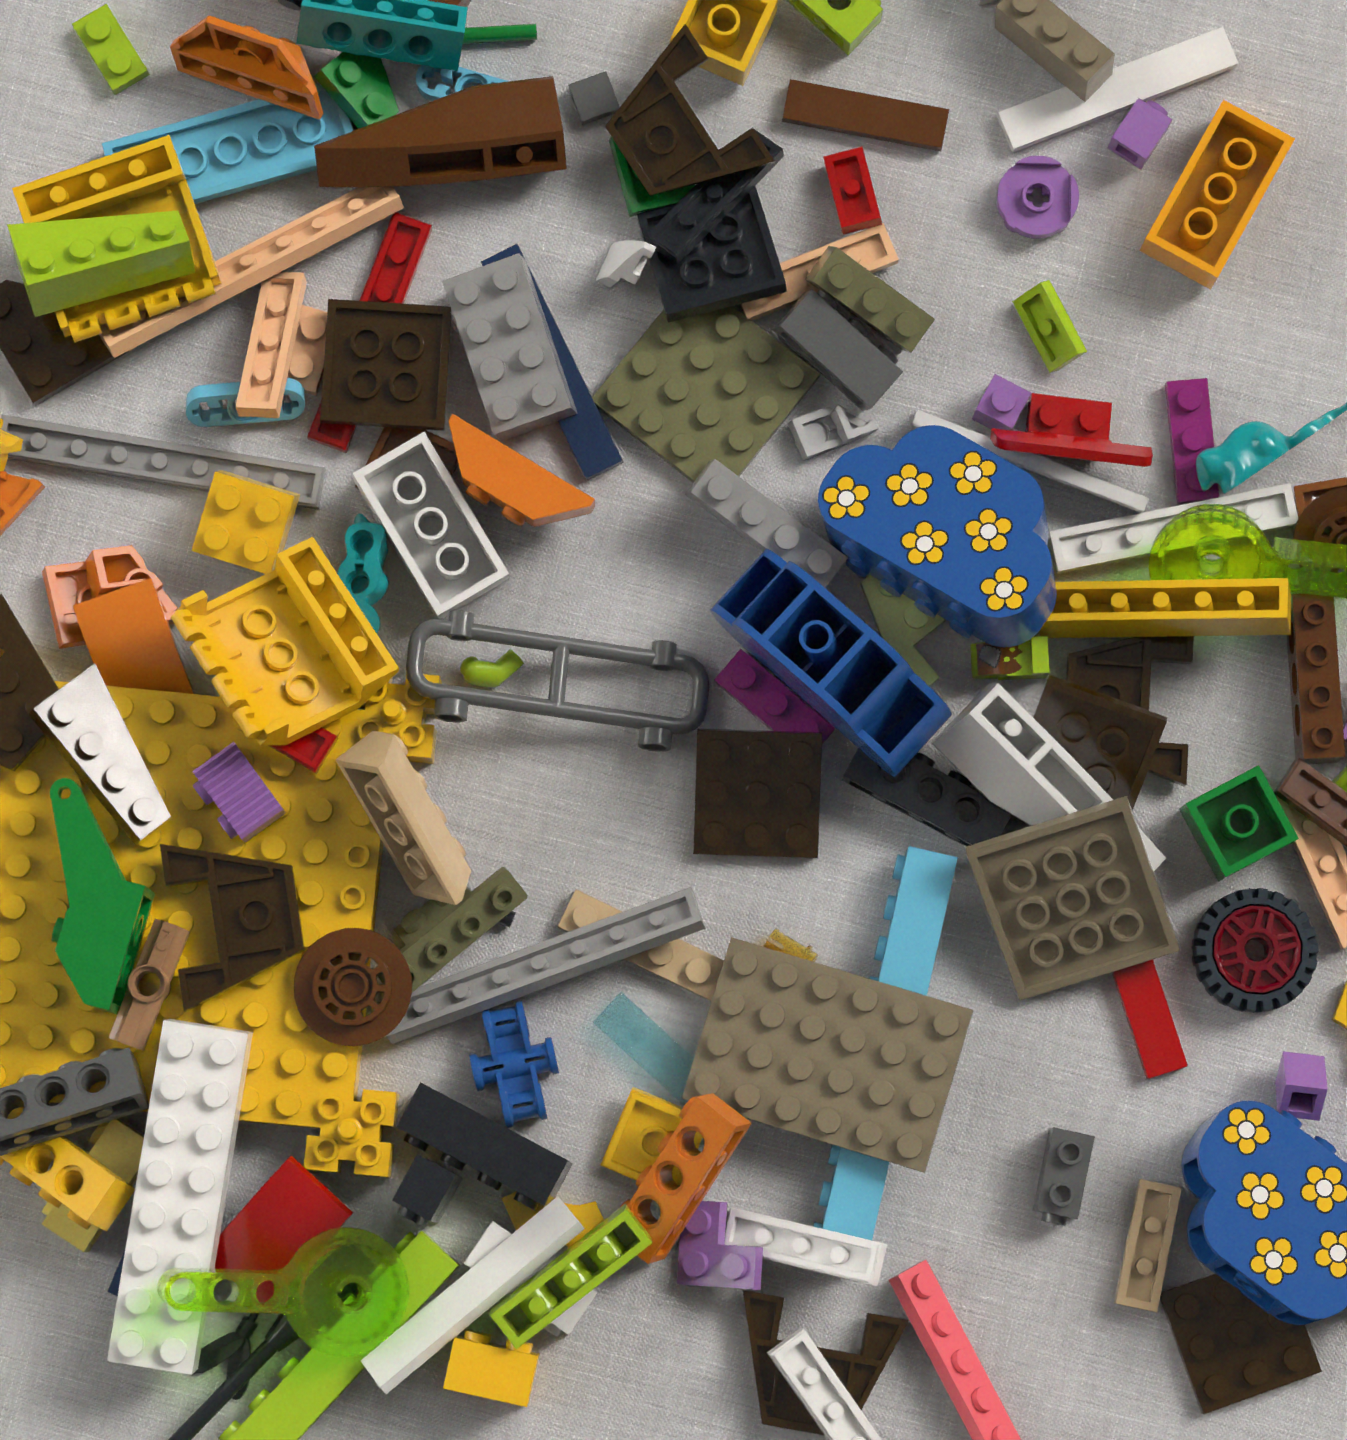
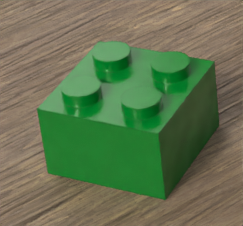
[1179,765,1299,882]

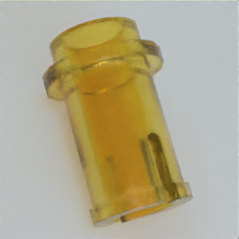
[764,928,818,962]

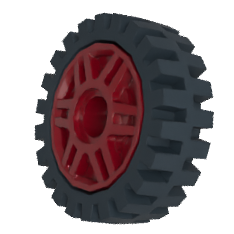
[1191,888,1319,1013]

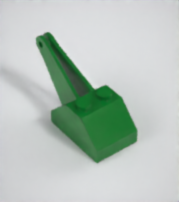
[50,778,155,1015]

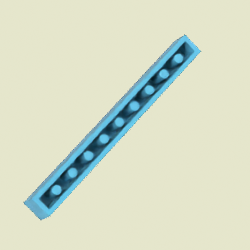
[813,846,958,1240]

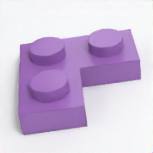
[677,1201,763,1290]

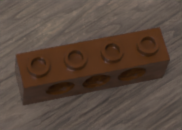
[1287,592,1345,764]

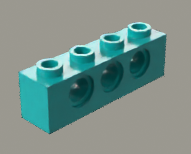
[296,0,468,71]

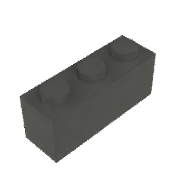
[772,289,903,411]

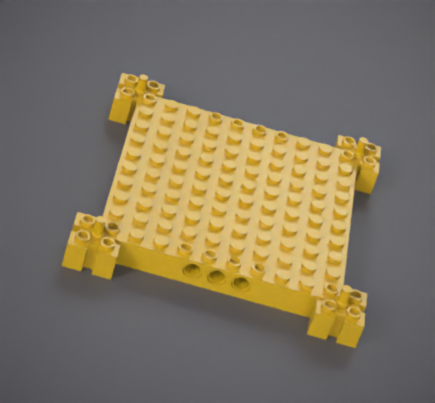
[0,648,442,1178]

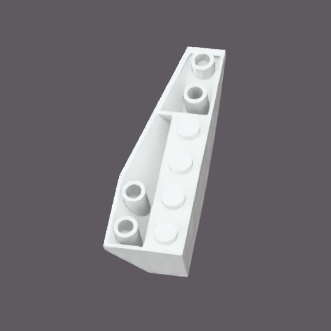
[932,683,1166,872]

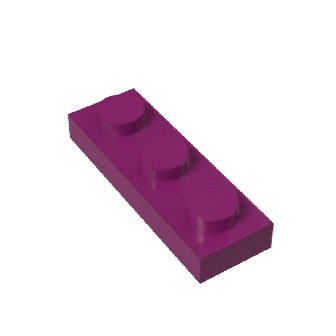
[1165,378,1219,505]
[714,649,835,745]

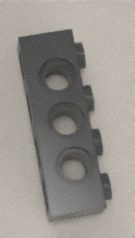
[0,1048,149,1156]

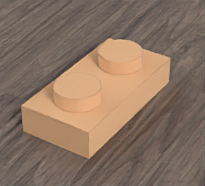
[287,305,327,396]

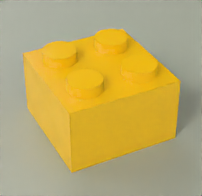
[670,0,778,86]
[191,470,300,574]
[443,1329,540,1407]

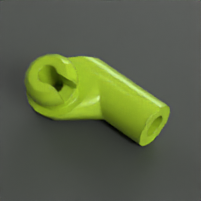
[460,648,524,688]

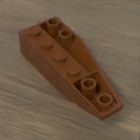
[314,76,567,187]

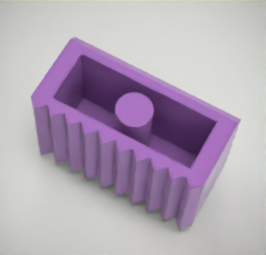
[192,742,286,842]

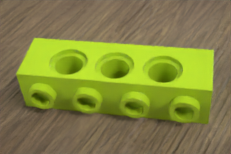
[786,0,883,56]
[490,1204,652,1349]

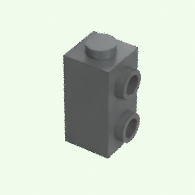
[1032,1127,1095,1226]

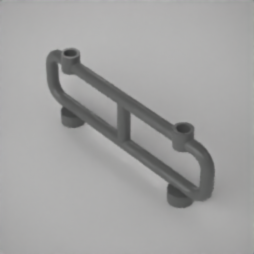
[406,610,709,752]

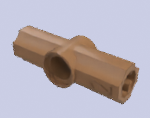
[109,918,190,1051]

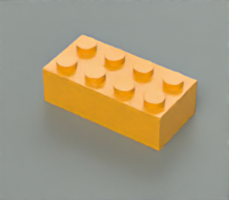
[1139,99,1295,290]

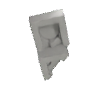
[788,405,879,461]

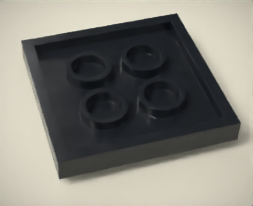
[637,186,787,323]

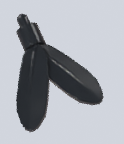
[194,1309,260,1400]

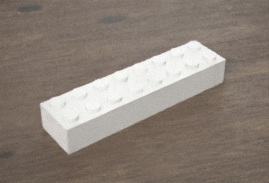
[107,1019,253,1375]

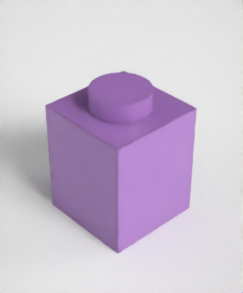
[1107,98,1173,170]
[972,374,1031,430]
[1275,1051,1328,1121]

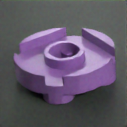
[996,155,1079,239]

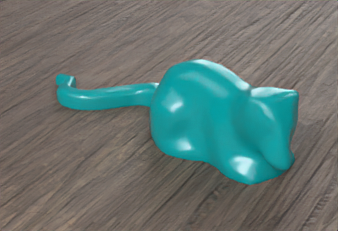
[1196,402,1347,494]
[337,513,389,633]

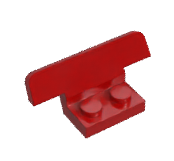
[990,393,1153,467]

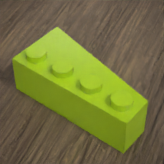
[7,211,195,317]

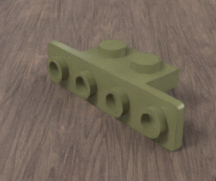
[377,867,528,992]

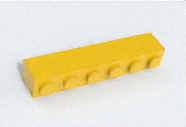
[1039,578,1291,638]

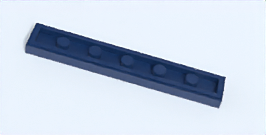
[481,244,624,481]

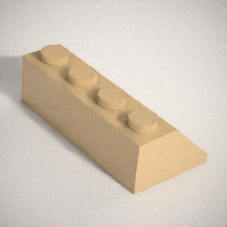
[336,731,471,905]

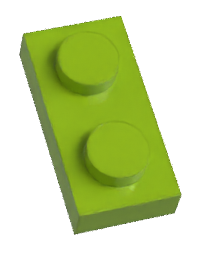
[72,3,150,95]
[1012,280,1087,373]

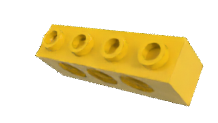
[0,1107,135,1232]

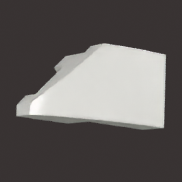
[596,240,656,288]

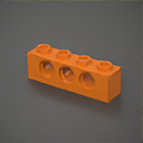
[618,1093,752,1264]

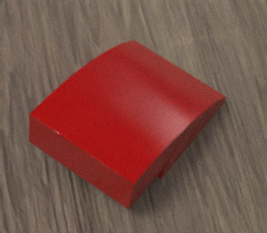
[215,1155,353,1313]

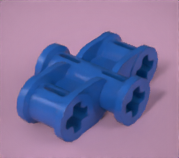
[469,1000,559,1128]

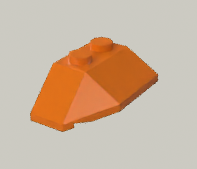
[170,15,323,120]
[448,414,595,527]

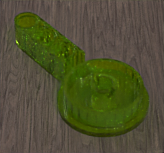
[1148,504,1347,598]
[157,1227,409,1357]

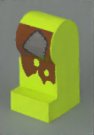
[970,636,1050,680]

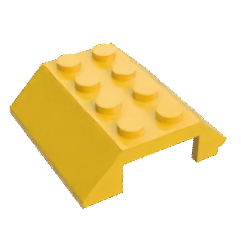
[12,135,222,343]
[171,537,399,746]

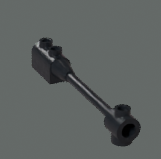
[168,1238,377,1440]

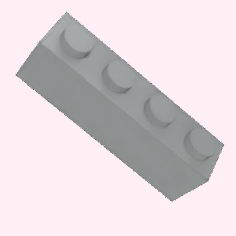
[685,459,848,589]

